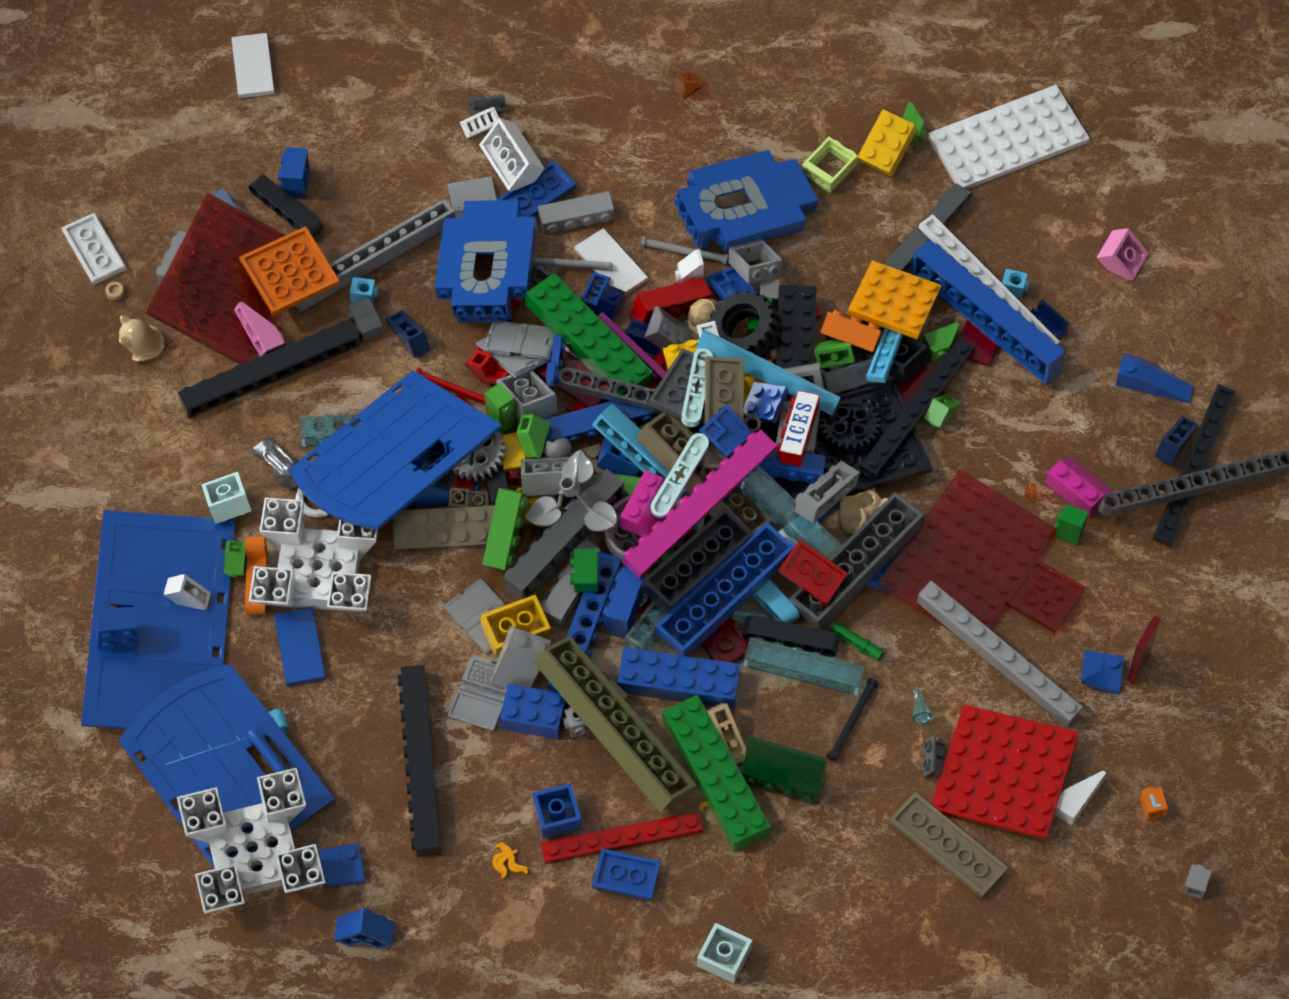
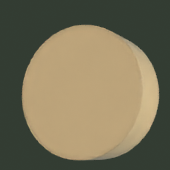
[105,282,125,301]

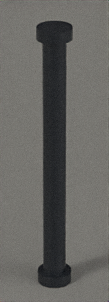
[826,678,879,762]

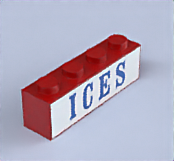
[776,390,820,467]

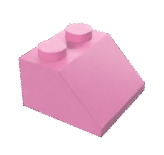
[1097,228,1149,281]

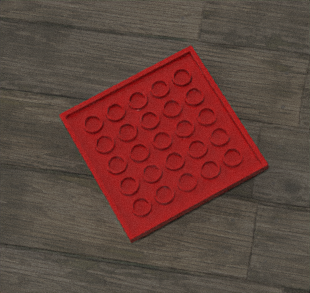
[931,704,1079,840]

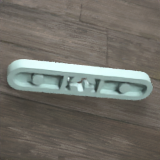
[681,348,713,427]
[651,433,709,518]

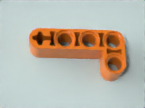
[245,536,268,615]

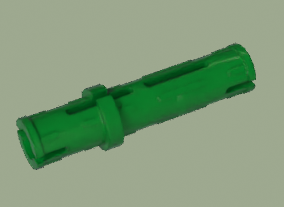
[829,621,885,662]

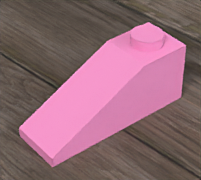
[234,302,285,357]

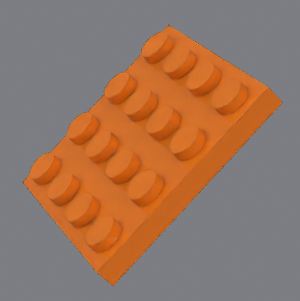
[239,226,340,316]

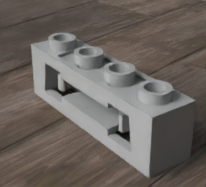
[794,461,860,523]

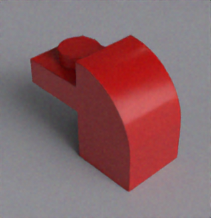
[467,350,510,387]

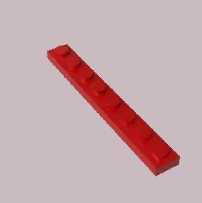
[541,811,703,864]

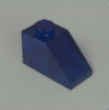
[595,284,625,322]

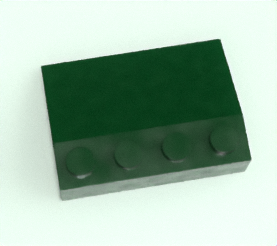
[741,736,827,804]

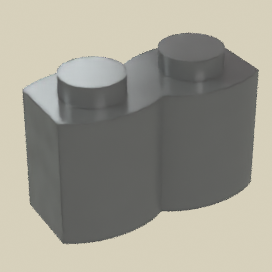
[346,298,384,341]

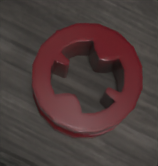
[505,469,522,485]

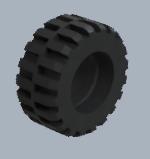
[708,291,783,358]

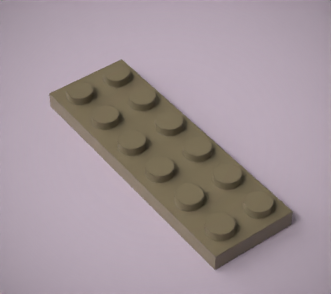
[703,356,744,470]
[393,505,495,550]
[889,792,1009,898]

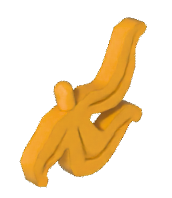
[492,842,528,879]

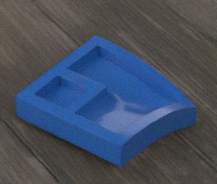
[707,267,756,301]
[699,404,752,458]
[1081,650,1124,695]
[319,843,365,886]

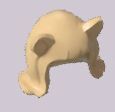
[119,315,165,362]
[839,488,888,535]

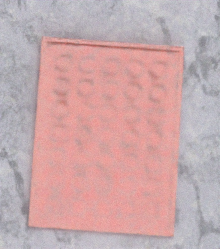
[145,193,286,365]
[878,469,1057,633]

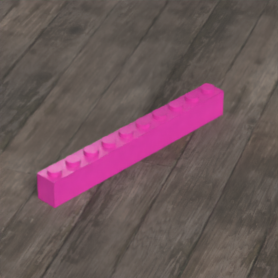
[623,429,777,579]

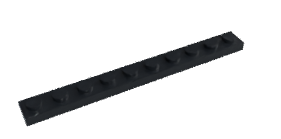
[859,338,975,478]
[1152,384,1236,547]

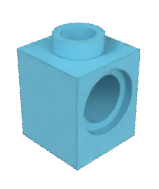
[1002,269,1029,299]
[350,277,379,304]

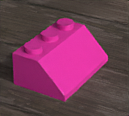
[1045,457,1113,518]
[620,470,680,536]

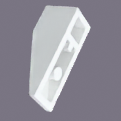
[1055,771,1106,826]

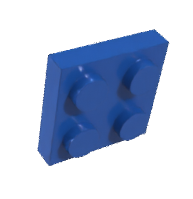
[743,382,789,423]

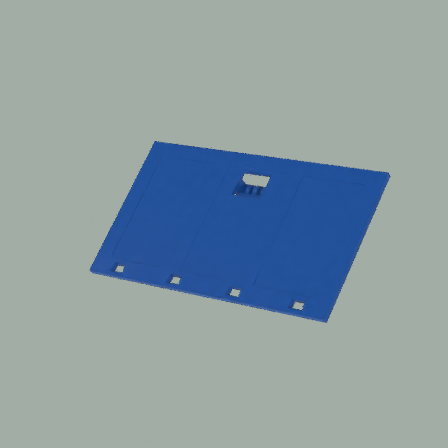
[81,510,235,730]

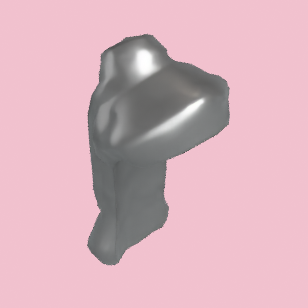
[253,437,299,489]

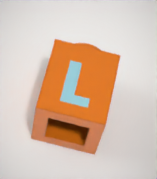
[1139,786,1168,820]

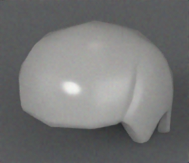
[543,438,571,458]

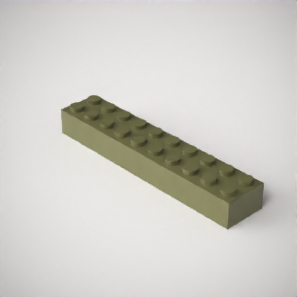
[534,636,696,813]

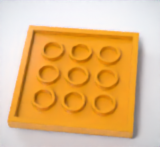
[847,261,942,340]

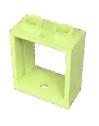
[802,137,858,193]

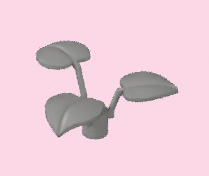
[525,450,617,532]

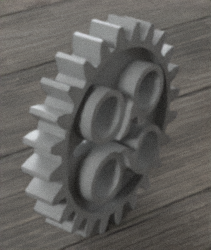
[453,431,507,481]

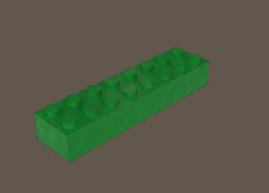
[525,273,653,396]
[662,695,771,852]

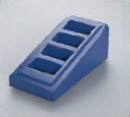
[580,272,611,313]

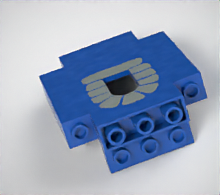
[674,150,819,252]
[435,200,537,323]

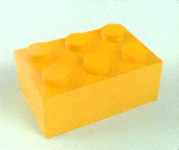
[857,109,917,177]
[480,594,551,657]

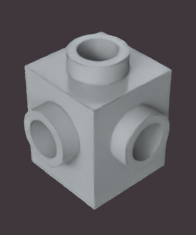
[562,707,590,737]

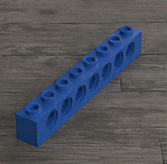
[548,552,623,693]

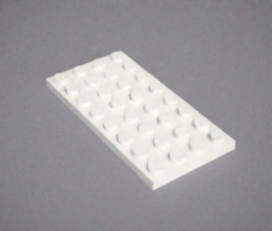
[927,85,1090,189]

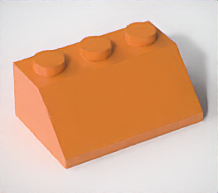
[820,310,883,353]

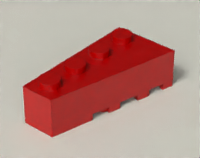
[629,277,712,333]

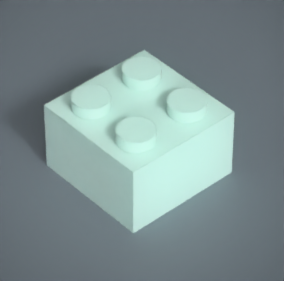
[201,472,252,524]
[697,923,752,983]

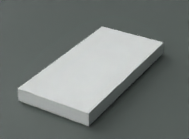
[231,33,274,98]
[61,213,126,285]
[574,228,648,300]

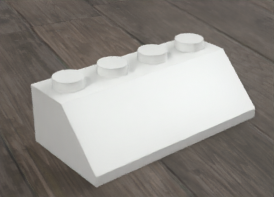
[479,118,545,192]

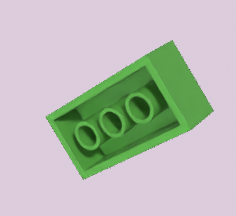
[482,488,529,570]

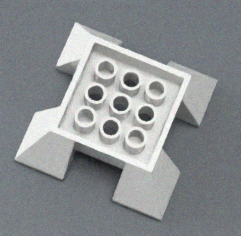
[249,498,378,612]
[177,768,325,914]

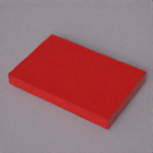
[778,539,848,605]

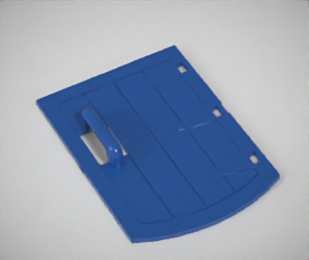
[289,370,502,530]
[119,664,335,869]

